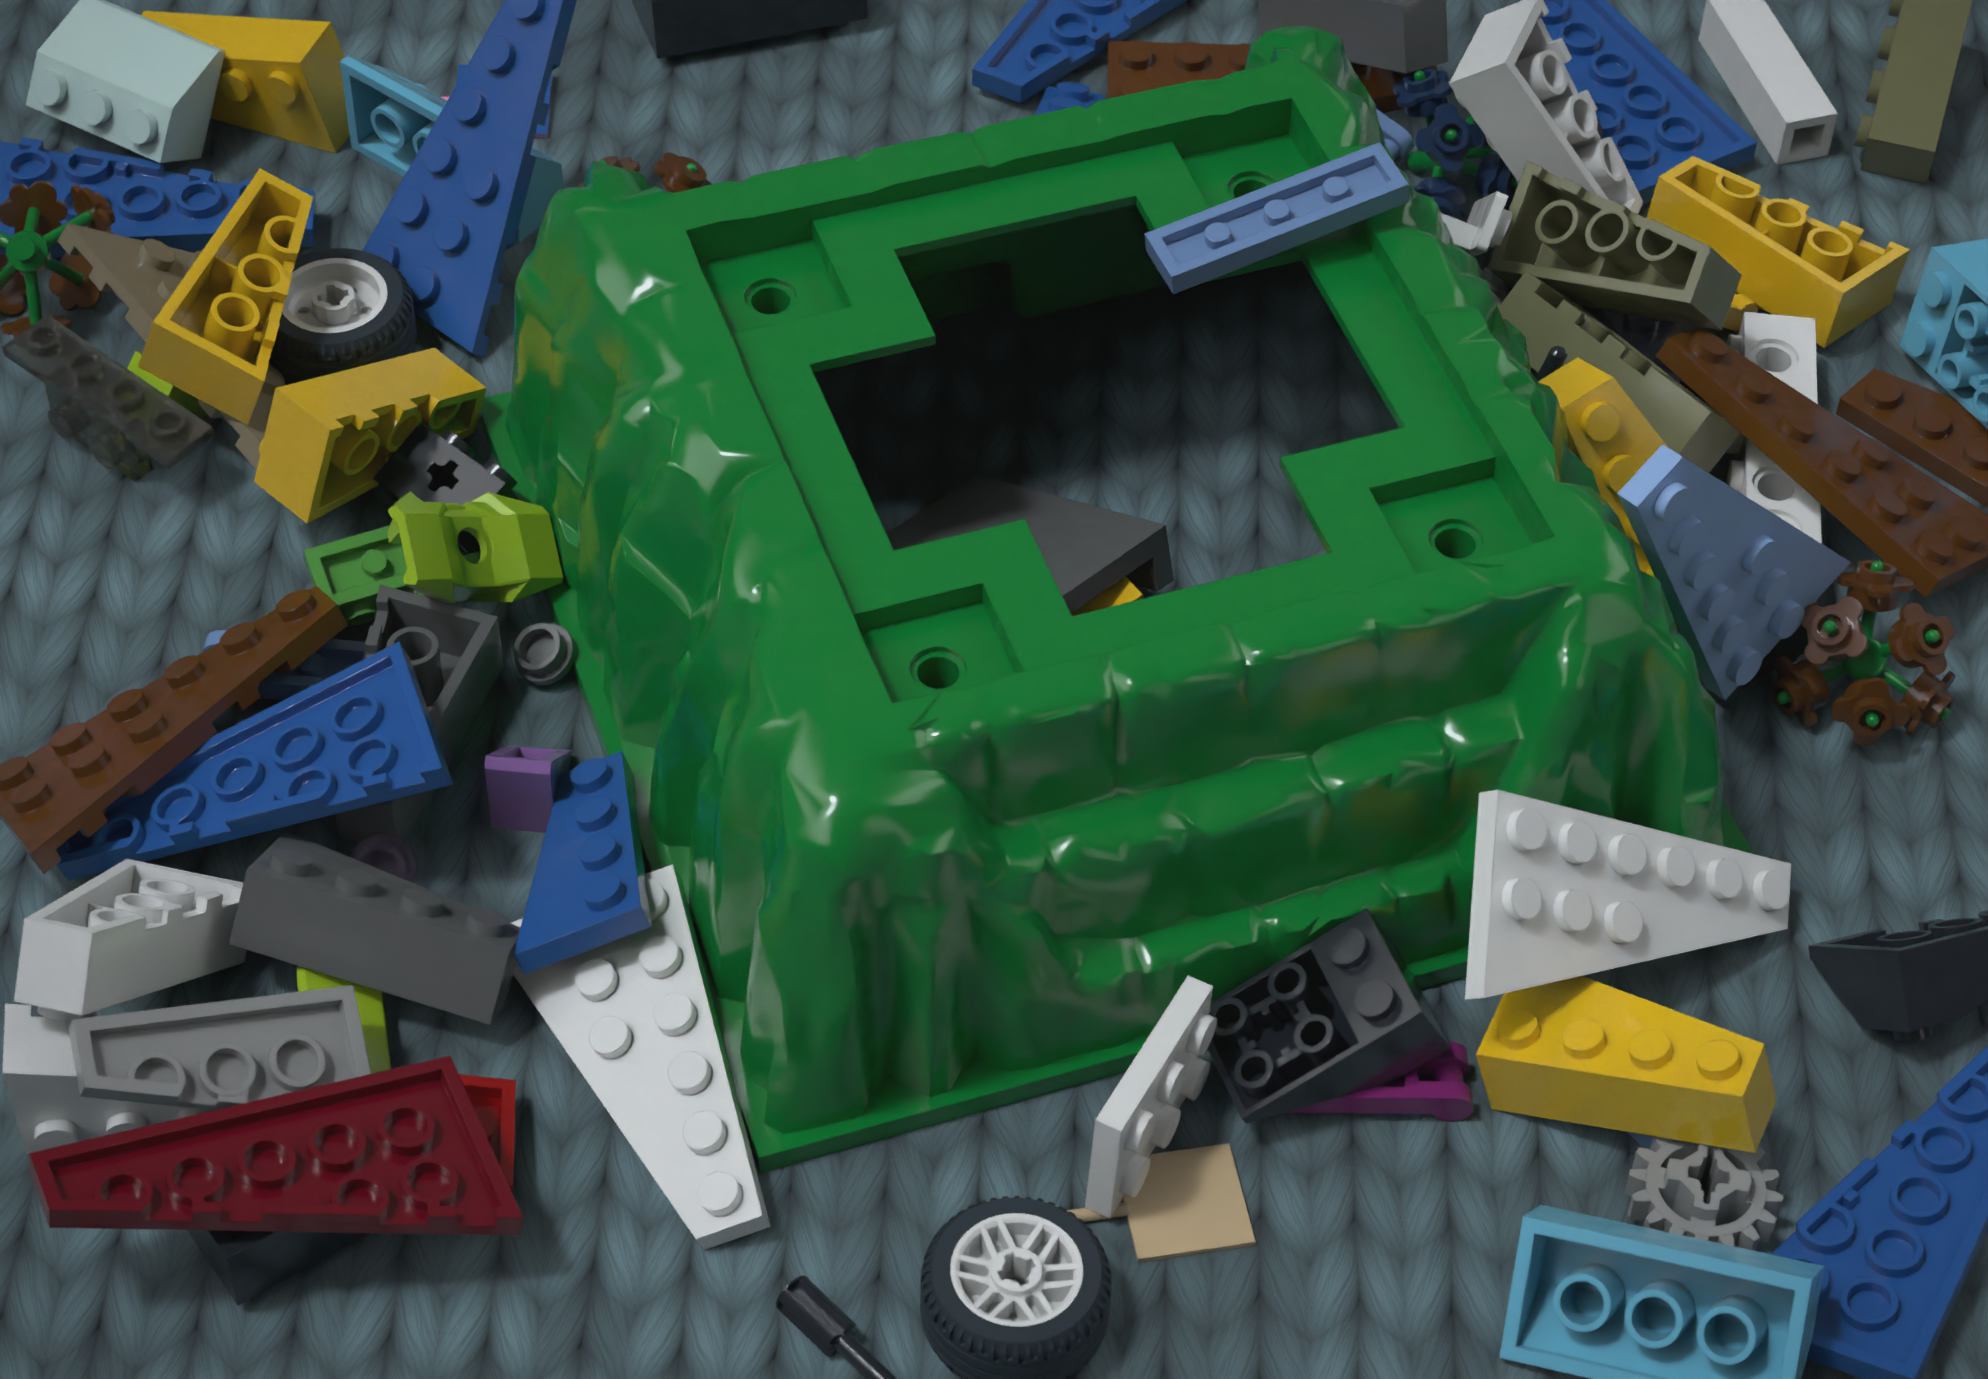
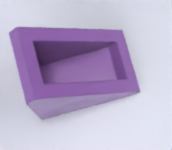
[485,745,572,833]

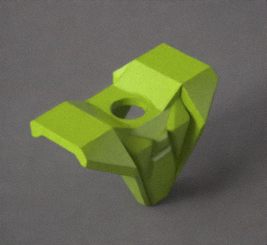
[387,491,563,604]

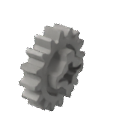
[1624,1136,1783,1251]

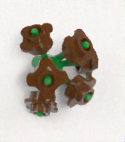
[1771,560,1956,746]

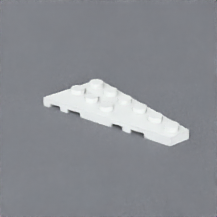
[1465,790,1791,1000]
[511,864,771,1250]

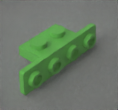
[264,525,481,627]

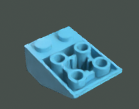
[1899,239,1988,429]

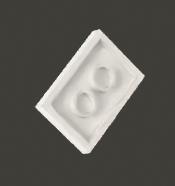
[1085,976,1217,1218]

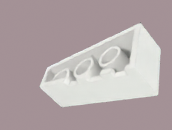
[1449,0,1643,214]
[14,859,246,1020]

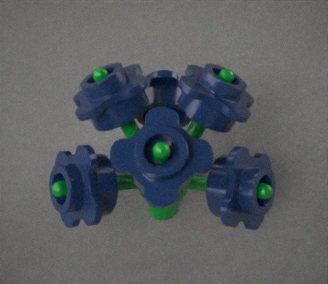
[1393,68,1518,222]

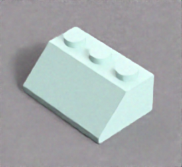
[26,0,225,163]

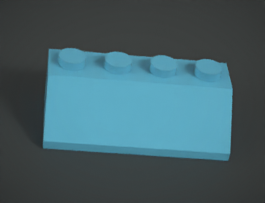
[340,56,564,243]
[1499,1205,1825,1379]

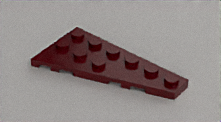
[29,1056,523,1236]

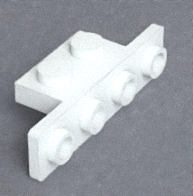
[1440,191,1513,256]

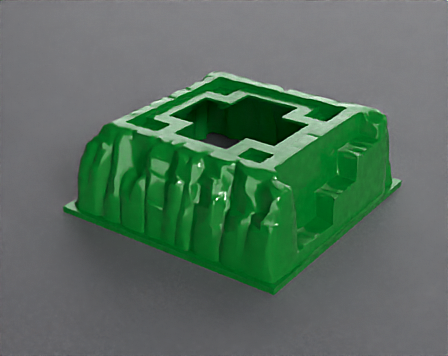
[479,25,1754,1173]

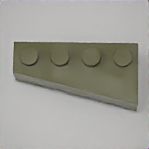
[1498,271,1740,473]

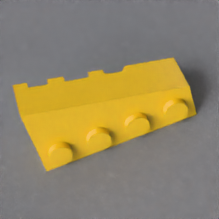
[141,11,350,154]
[1646,156,1910,348]
[138,168,313,425]
[1475,976,1777,1153]

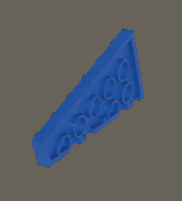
[362,0,577,358]
[972,0,1187,103]
[1519,0,1757,205]
[0,137,317,258]
[56,642,453,880]
[1763,1046,1988,1379]

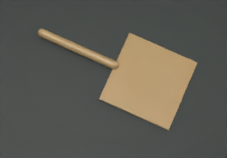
[1066,1143,1256,1263]

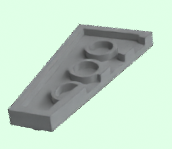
[69,985,371,1110]

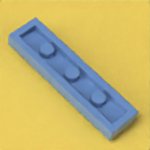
[1145,142,1409,294]

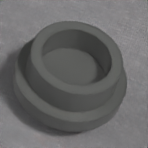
[513,623,576,685]

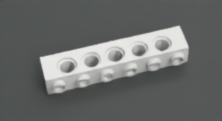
[1726,312,1822,604]

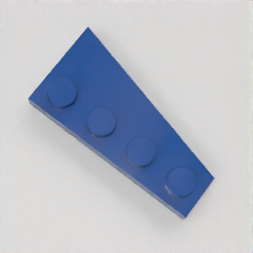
[513,751,651,974]

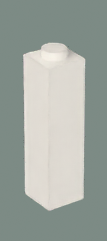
[1698,0,1838,165]

